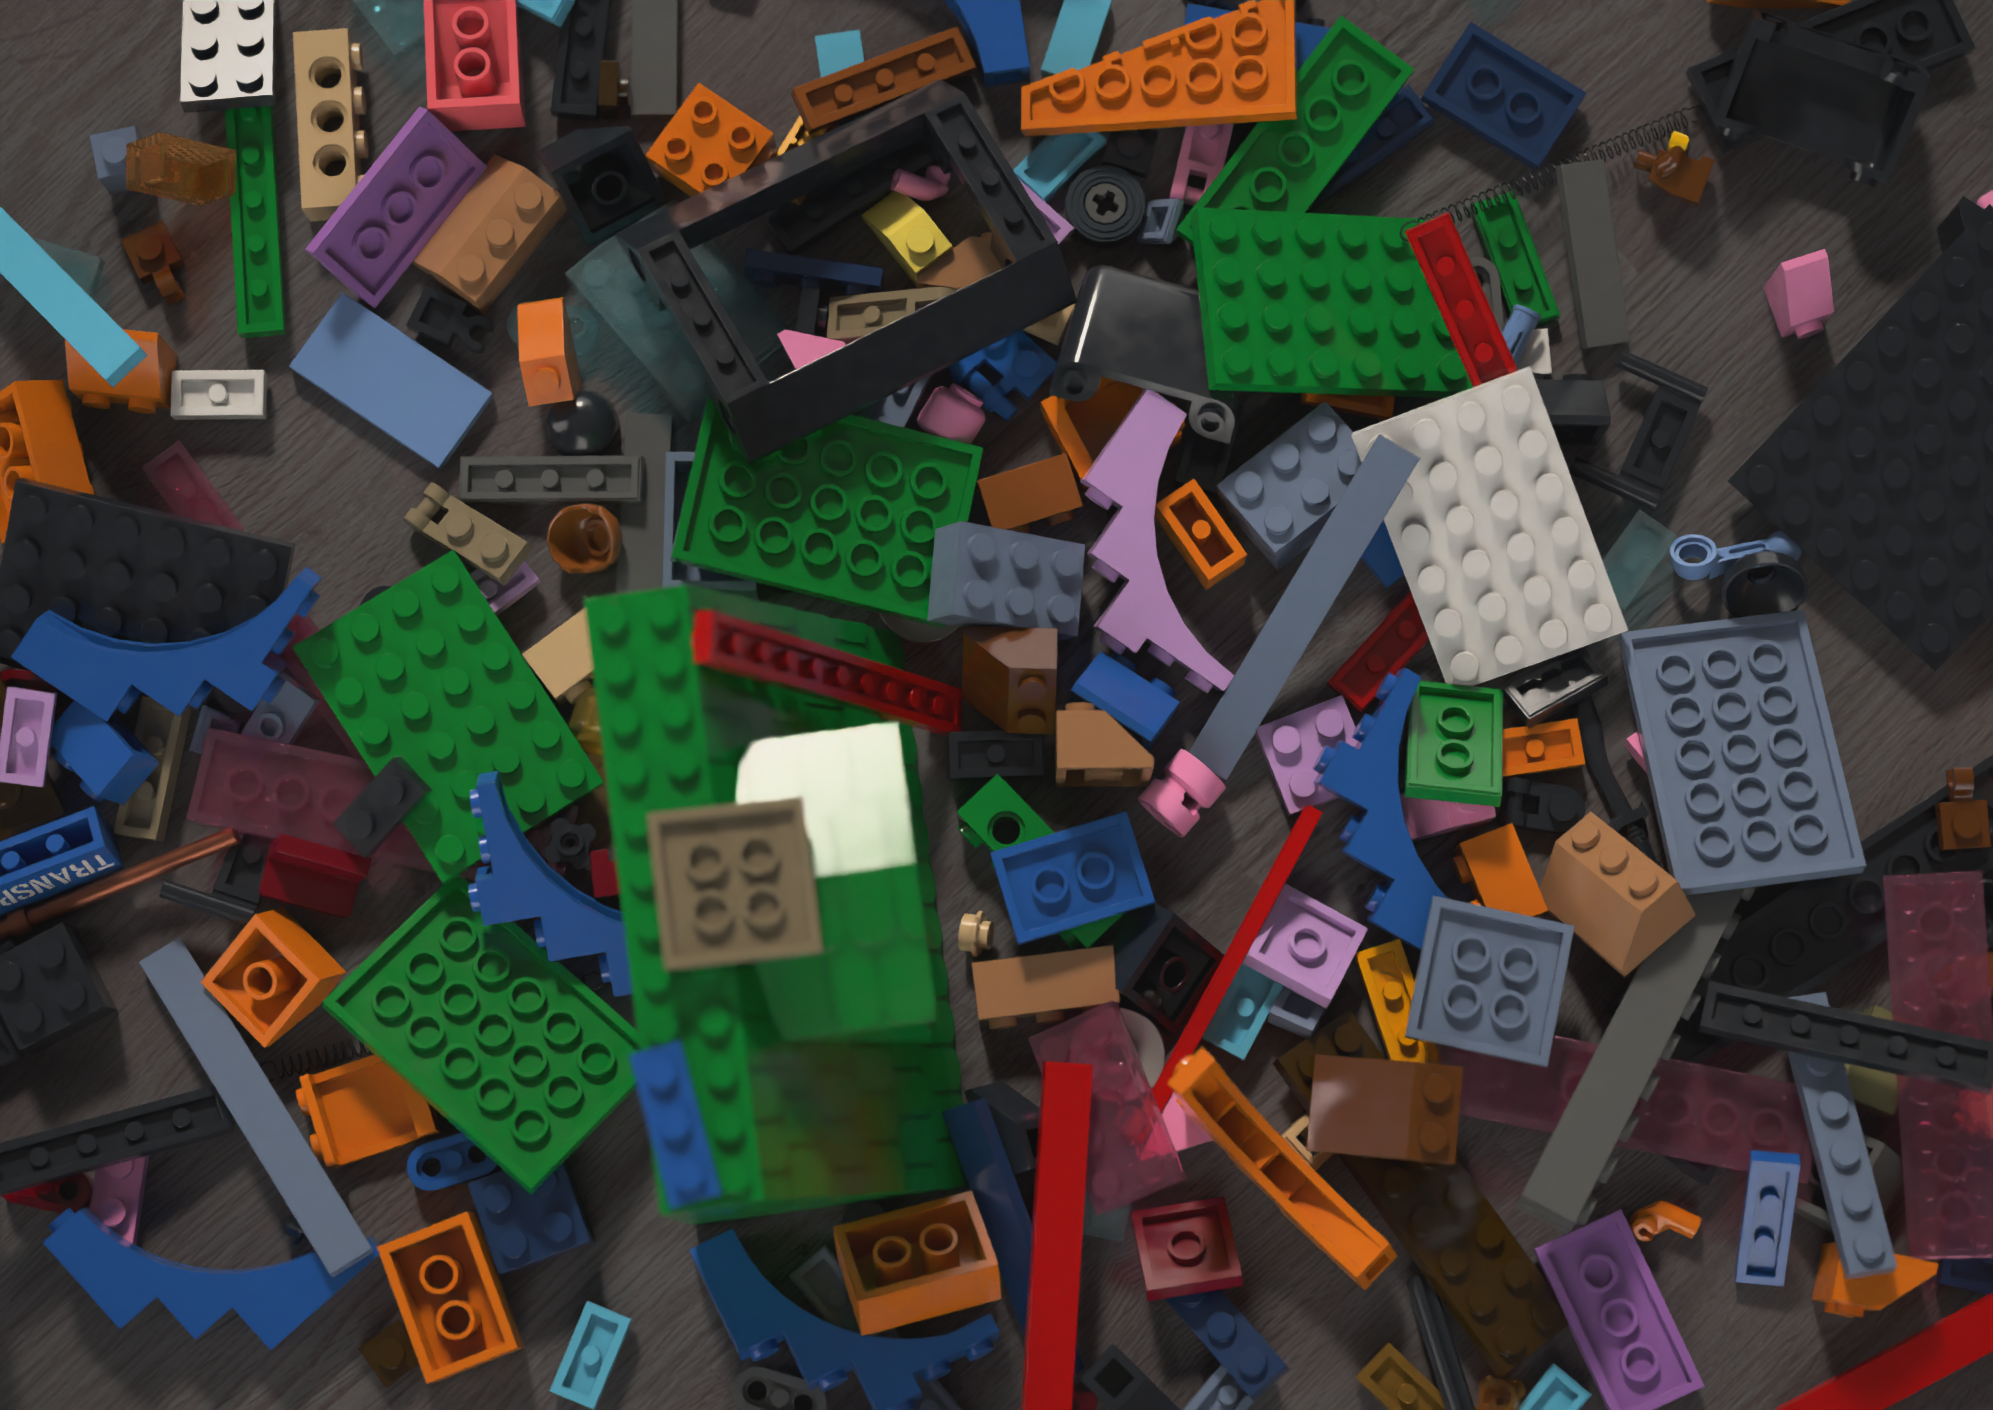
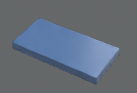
[289,292,494,471]

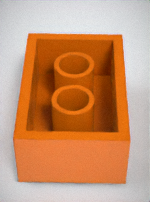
[833,1190,1001,1336]
[377,1211,524,1384]

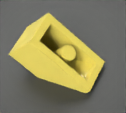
[862,191,953,287]

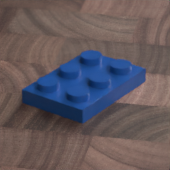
[990,811,1155,945]

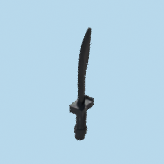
[1570,695,1662,868]

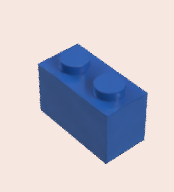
[51,700,159,805]

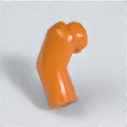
[1629,1200,1701,1242]

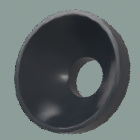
[1721,549,1808,618]

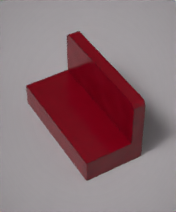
[258,833,372,919]

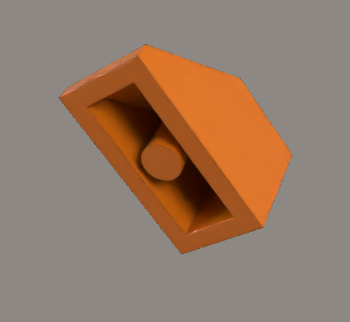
[517,297,582,407]

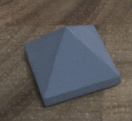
[1136,199,1184,245]
[189,705,242,763]

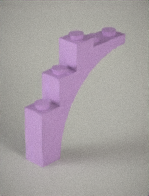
[1080,389,1234,693]

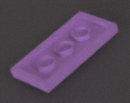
[305,106,487,309]
[1533,1209,1704,1410]

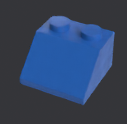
[1070,651,1179,753]

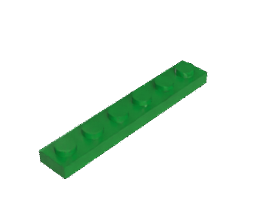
[225,106,287,338]

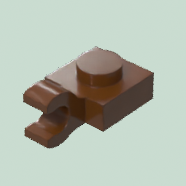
[121,220,186,306]
[1935,767,1991,851]

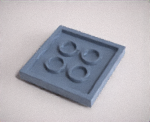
[1404,896,1575,1068]

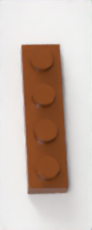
[791,26,976,135]

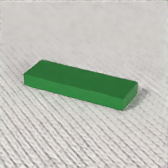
[1469,191,1561,328]

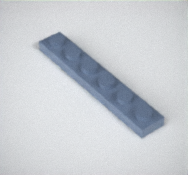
[1787,992,1897,1280]

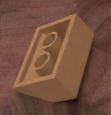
[411,154,567,315]
[1055,703,1154,788]
[1540,811,1696,977]

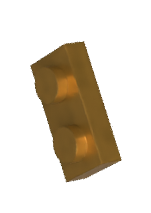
[1355,1342,1446,1410]

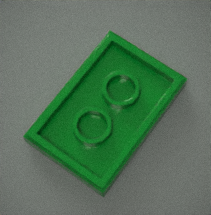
[1405,681,1503,807]

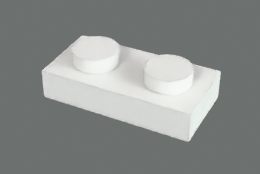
[171,370,267,420]

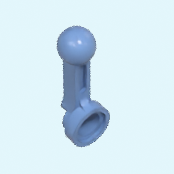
[1670,530,1802,580]

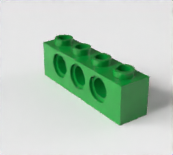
[957,773,1127,950]

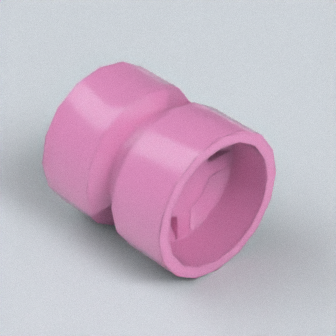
[1138,749,1226,838]

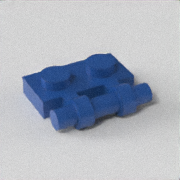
[946,331,1057,422]

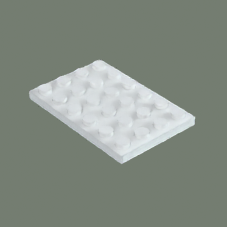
[1352,366,1628,686]

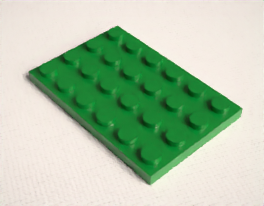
[1191,207,1472,398]
[670,395,983,628]
[292,549,604,885]
[322,875,640,1195]

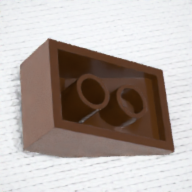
[1306,1055,1463,1165]

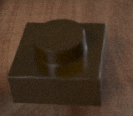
[598,61,630,119]
[358,1320,420,1388]

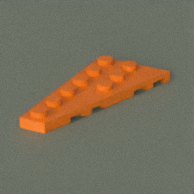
[1021,0,1297,137]

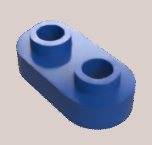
[407,1133,499,1191]

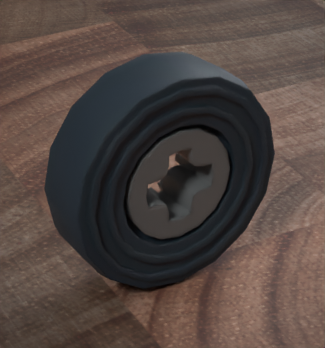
[1064,165,1146,248]

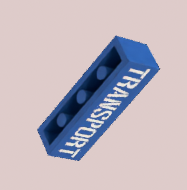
[0,806,124,916]

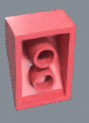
[424,0,526,132]

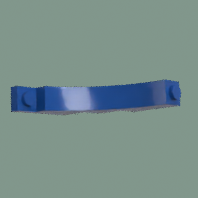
[43,1207,380,1350]

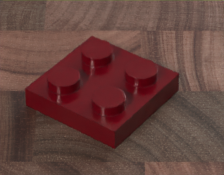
[1131,1196,1243,1301]

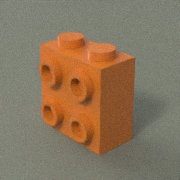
[645,83,777,197]

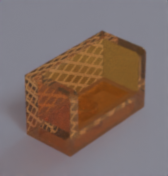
[126,132,235,206]

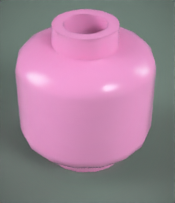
[917,383,985,444]

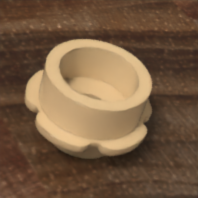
[958,910,994,957]

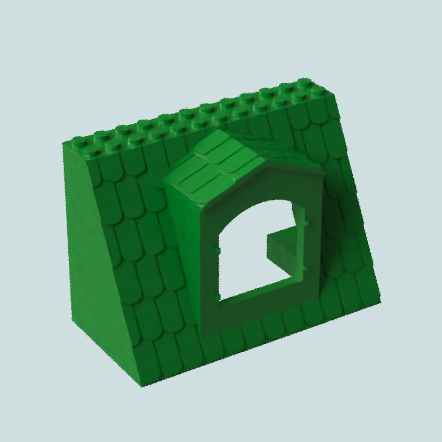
[584,585,969,1226]

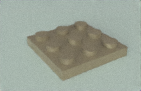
[646,796,822,972]

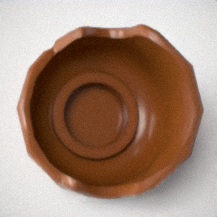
[546,504,623,574]

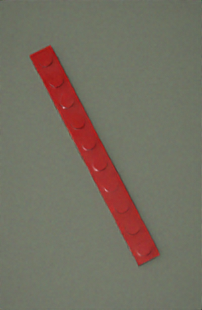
[691,610,962,736]

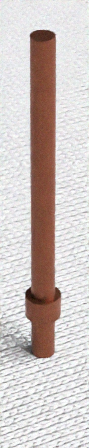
[0,826,240,941]

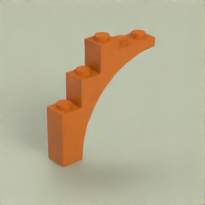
[1168,1048,1398,1290]

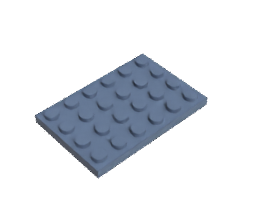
[1618,609,1866,895]

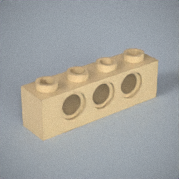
[293,28,369,221]

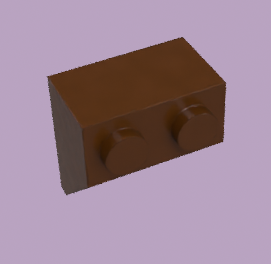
[962,626,1058,734]

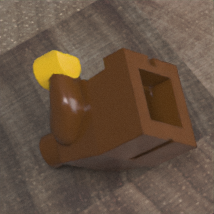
[1634,131,1715,206]

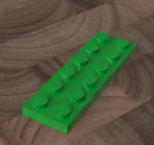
[1175,15,1414,247]

